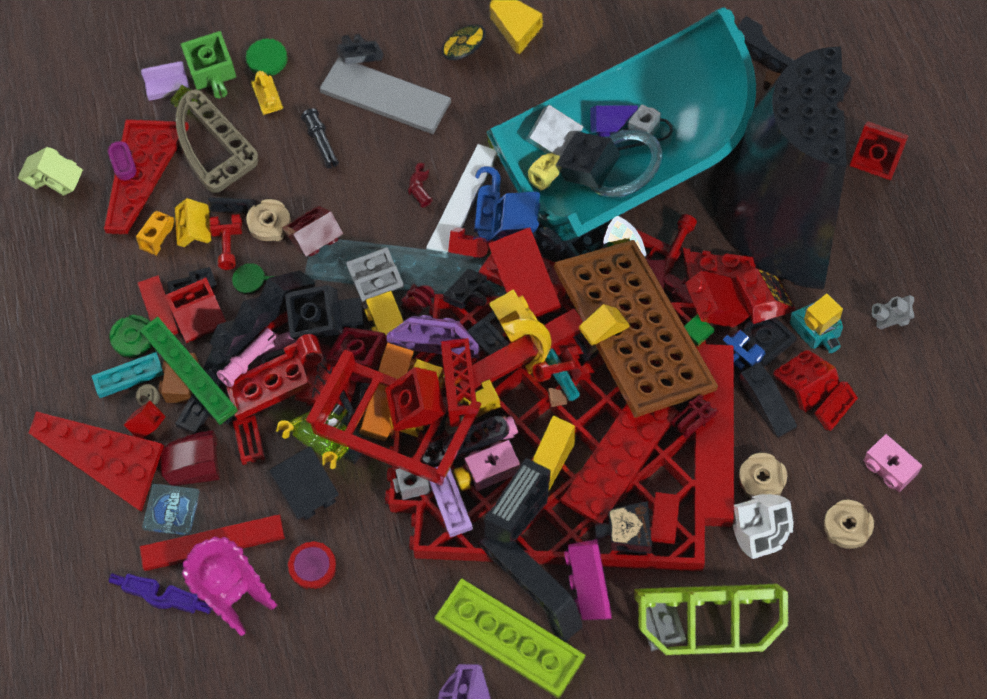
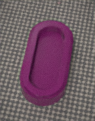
[108,141,137,180]

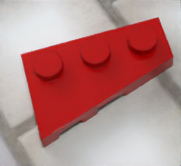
[682,248,756,282]

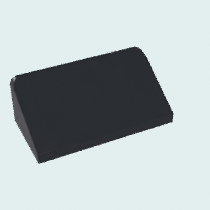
[208,197,256,213]

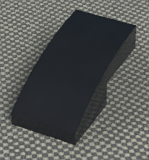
[167,267,217,293]

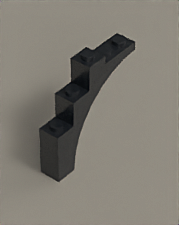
[203,270,316,389]

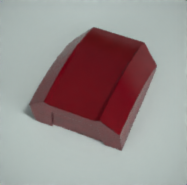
[161,430,220,486]

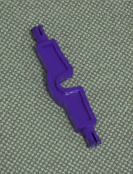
[109,573,212,614]

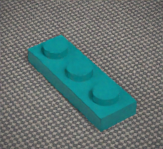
[92,352,164,398]

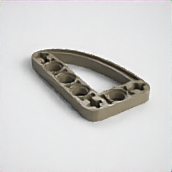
[176,90,258,193]

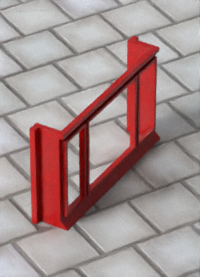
[306,349,481,486]

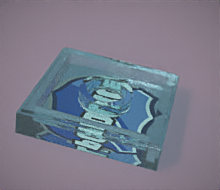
[142,484,200,535]

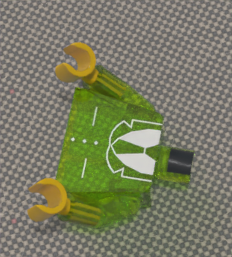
[276,403,349,469]

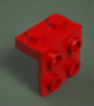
[773,350,840,412]

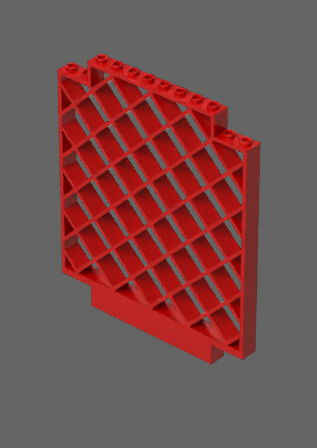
[385,294,734,571]

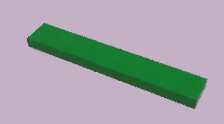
[140,316,238,425]

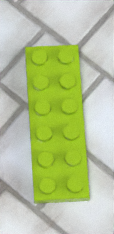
[435,578,585,699]

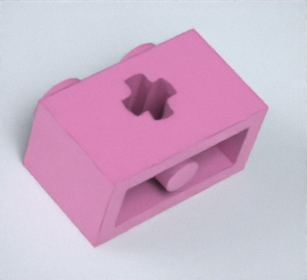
[863,434,922,492]
[465,440,520,491]

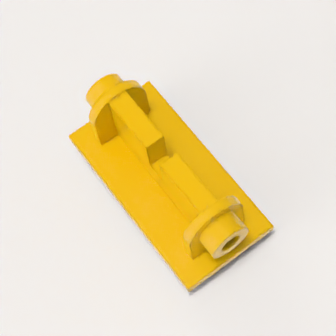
[251,71,283,115]

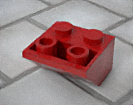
[165,278,226,343]

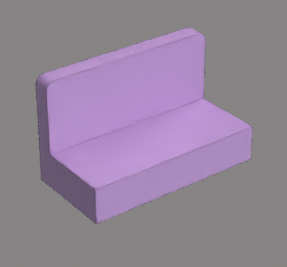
[141,61,190,101]

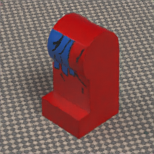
[448,227,493,257]

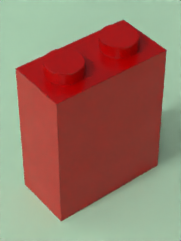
[685,271,751,328]

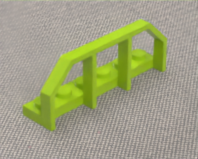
[634,584,788,655]

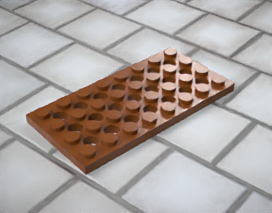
[553,240,718,418]

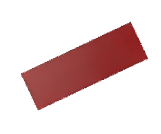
[138,275,179,335]

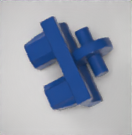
[723,330,765,370]

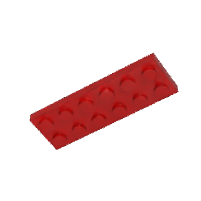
[561,404,677,524]

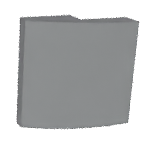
[346,247,404,302]

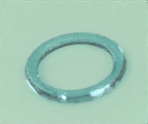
[589,129,662,198]

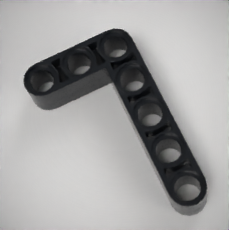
[479,536,583,642]

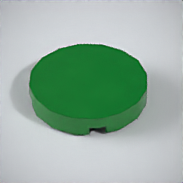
[246,39,287,76]
[109,315,152,358]

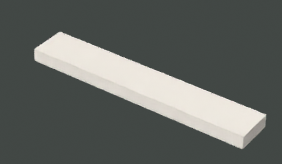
[426,144,498,259]

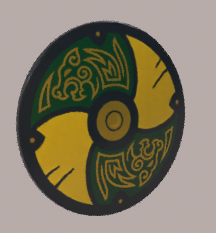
[442,24,486,61]

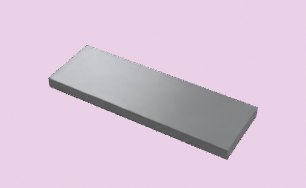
[320,57,451,134]

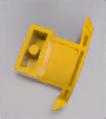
[489,289,551,374]

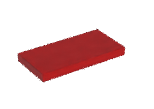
[488,227,561,317]

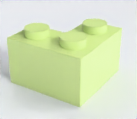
[18,147,83,196]

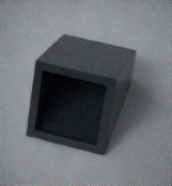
[267,446,339,521]

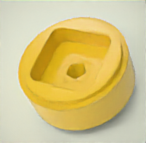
[453,466,472,491]

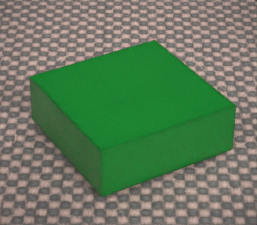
[684,314,714,346]

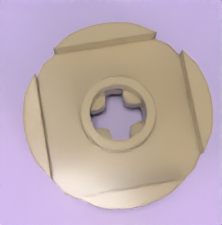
[246,199,291,241]
[739,453,787,498]
[824,500,874,549]

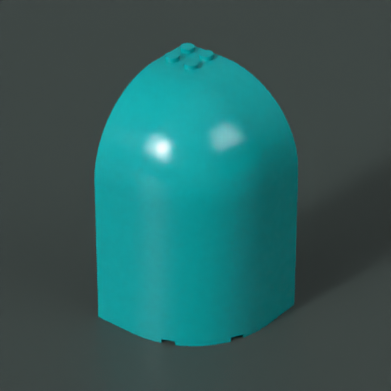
[486,7,756,241]

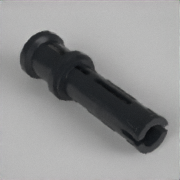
[301,108,339,169]

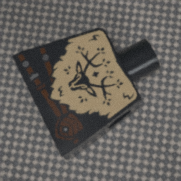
[595,502,652,554]

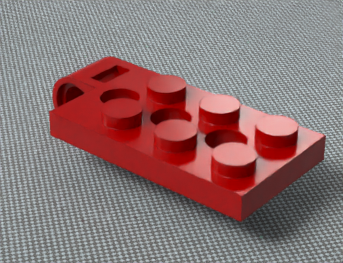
[226,334,323,421]

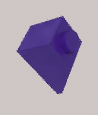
[590,105,638,137]

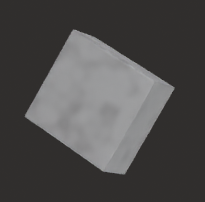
[526,105,583,157]

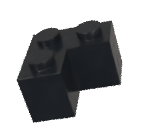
[563,226,605,280]

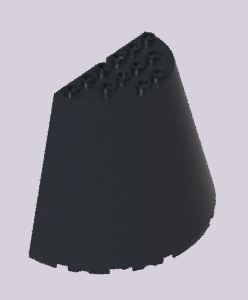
[711,46,847,289]

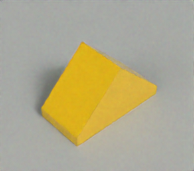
[579,304,630,346]

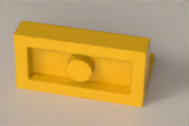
[175,198,211,247]

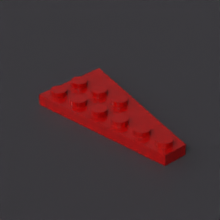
[29,412,164,512]

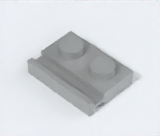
[637,603,686,651]

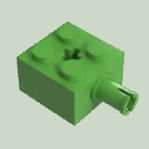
[181,31,236,98]

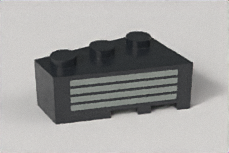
[483,458,551,548]

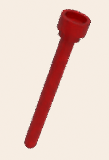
[645,214,697,301]

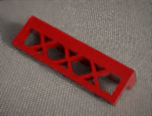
[441,338,478,427]

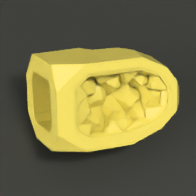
[528,153,560,191]

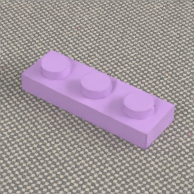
[429,466,473,537]

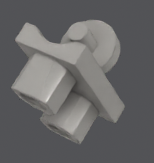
[872,295,914,329]

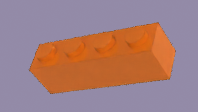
[359,343,416,442]

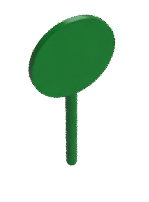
[232,263,274,294]

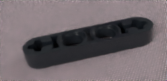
[423,416,510,467]

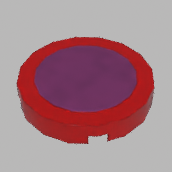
[288,541,336,589]

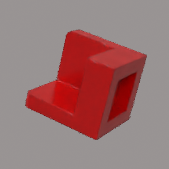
[124,400,166,439]

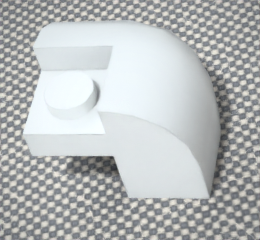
[733,494,793,559]

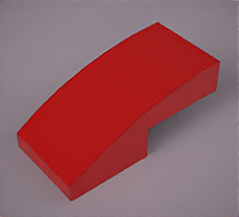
[651,492,680,544]

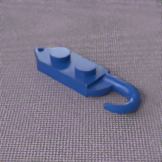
[474,166,501,238]

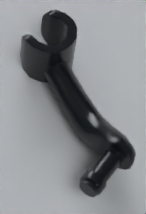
[340,389,362,423]

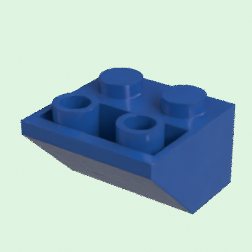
[490,192,541,241]

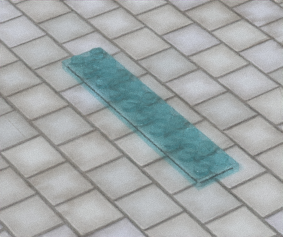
[305,239,507,296]

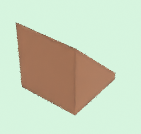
[548,388,567,407]

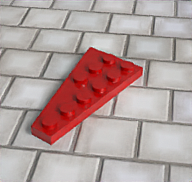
[104,120,189,234]

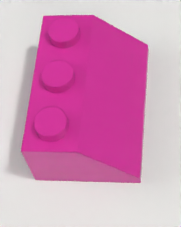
[564,539,611,620]

